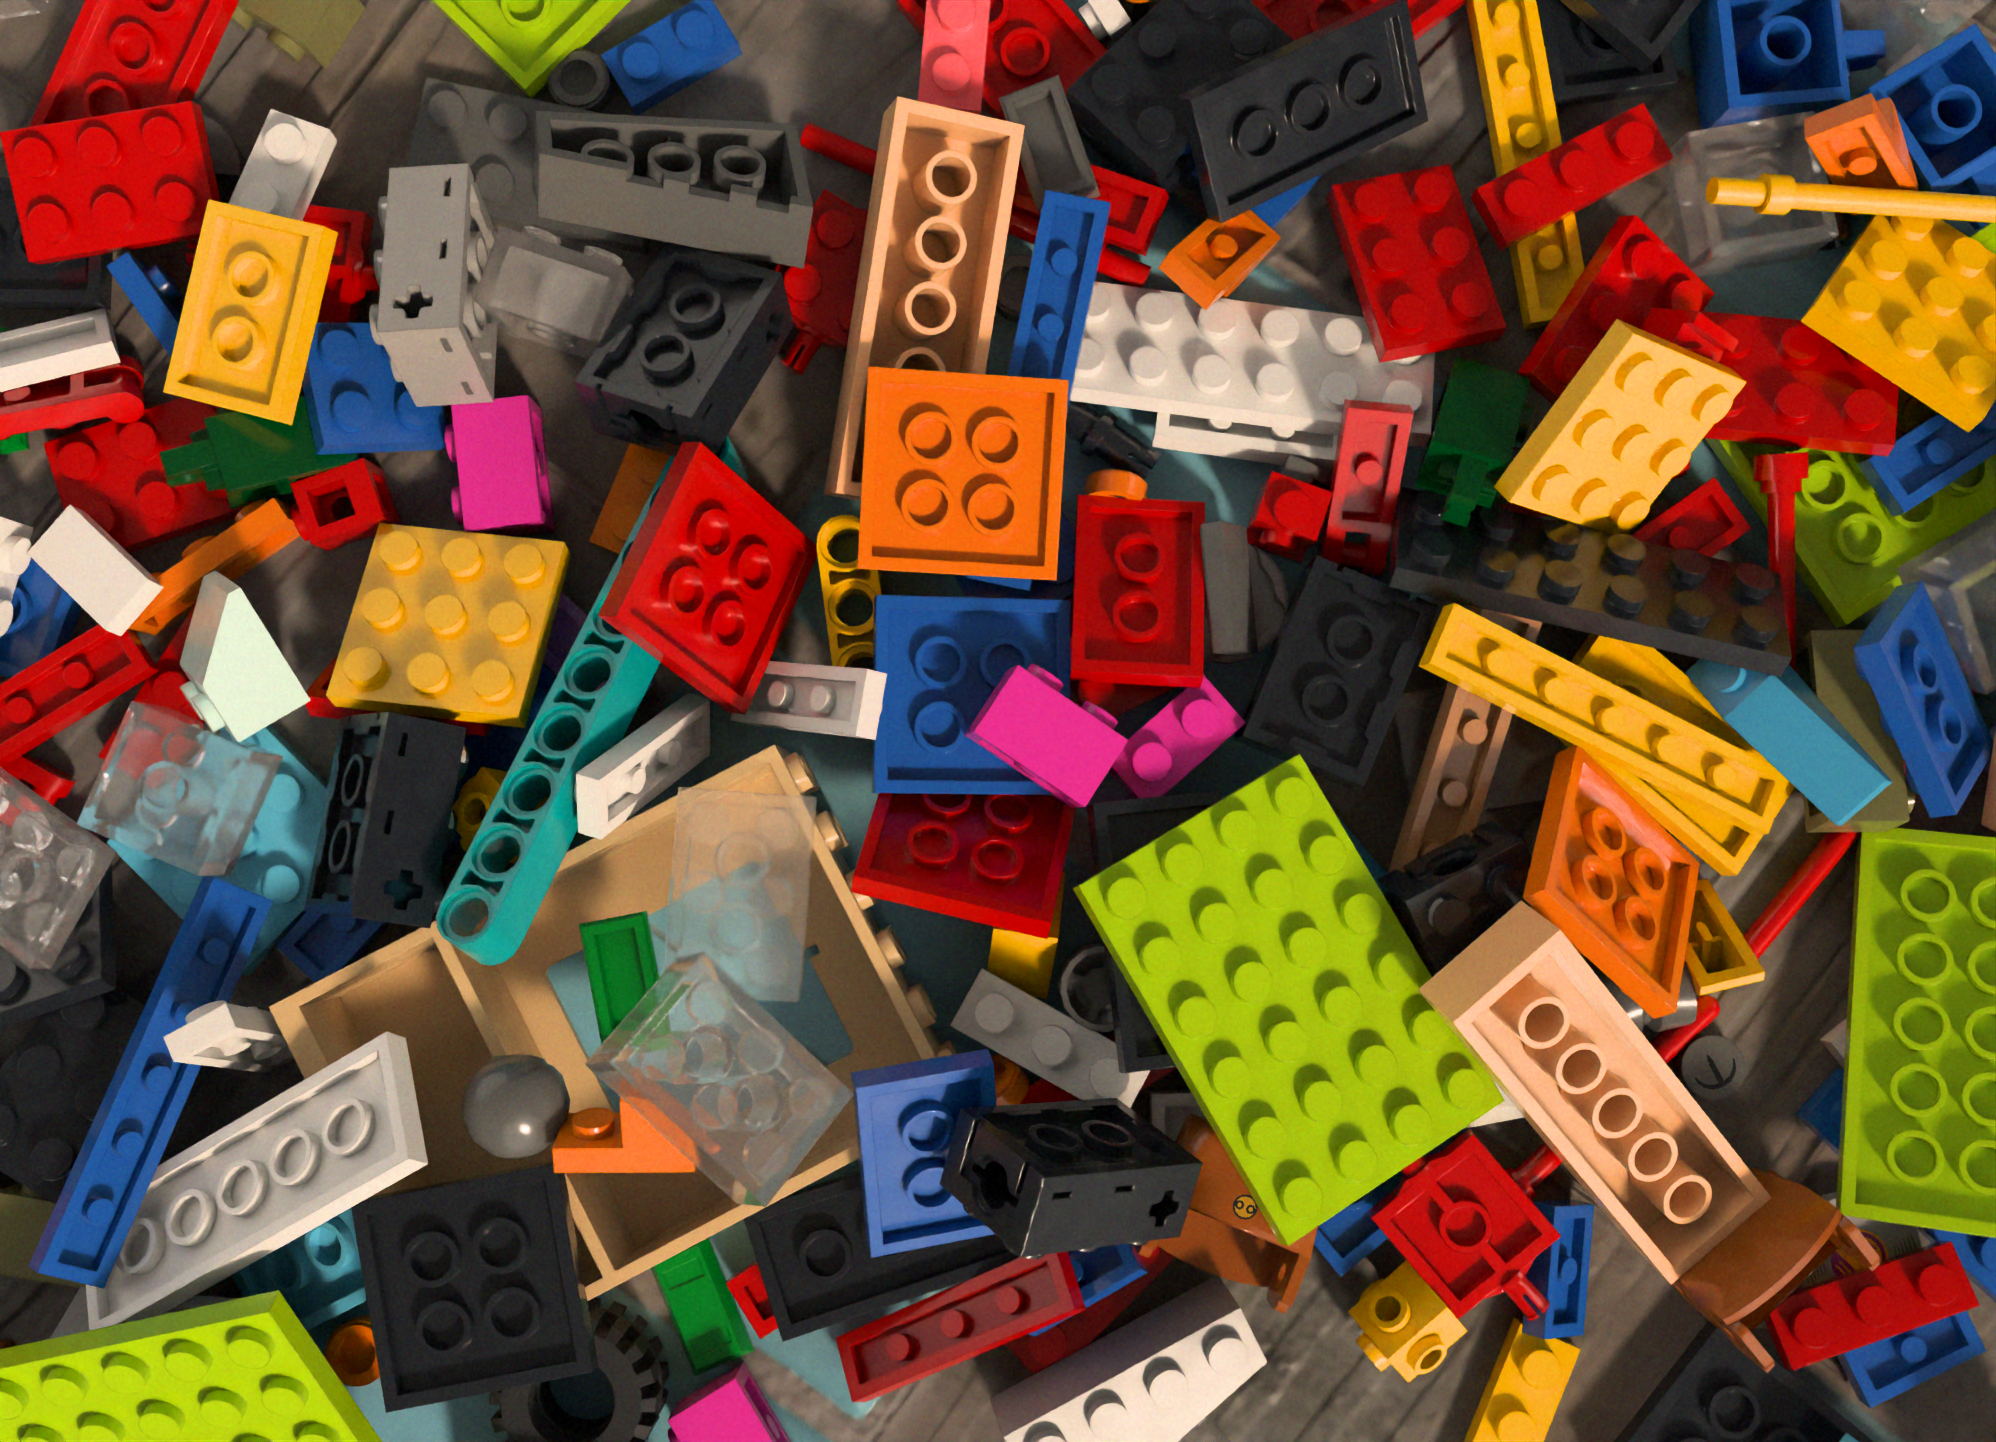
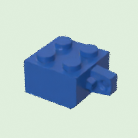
[1688,0,1887,136]
[1857,23,1996,230]

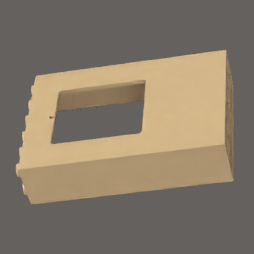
[269,744,958,1301]

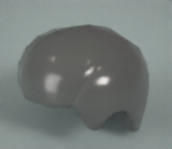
[461,1054,571,1159]

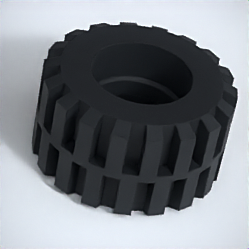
[489,1298,669,1442]

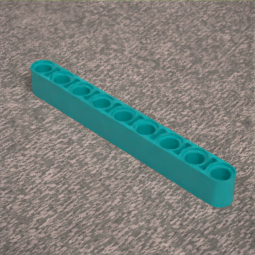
[436,435,749,966]

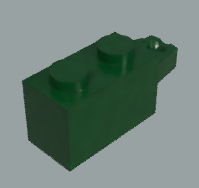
[1415,356,1535,527]
[159,388,359,510]

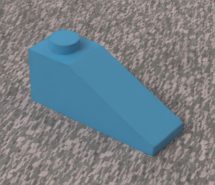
[1685,659,1892,826]

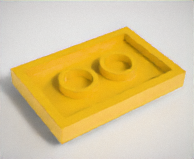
[163,199,338,425]

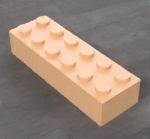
[824,96,1025,501]
[1418,900,1772,1285]

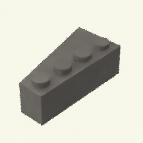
[534,111,813,269]

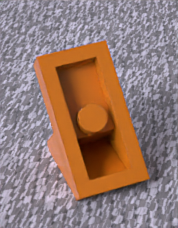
[1804,93,1919,216]
[1158,209,1281,311]
[552,1066,704,1173]

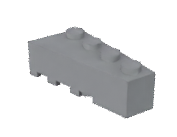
[990,1276,1267,1442]

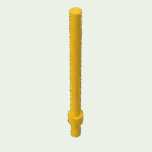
[1706,173,1996,223]

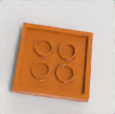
[857,366,1069,581]
[1523,745,1700,1019]

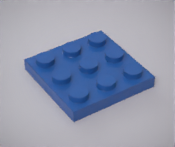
[872,595,1070,795]

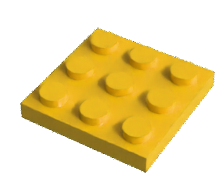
[1801,215,1996,433]
[1494,319,1747,535]
[326,523,571,728]

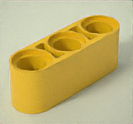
[816,515,884,667]

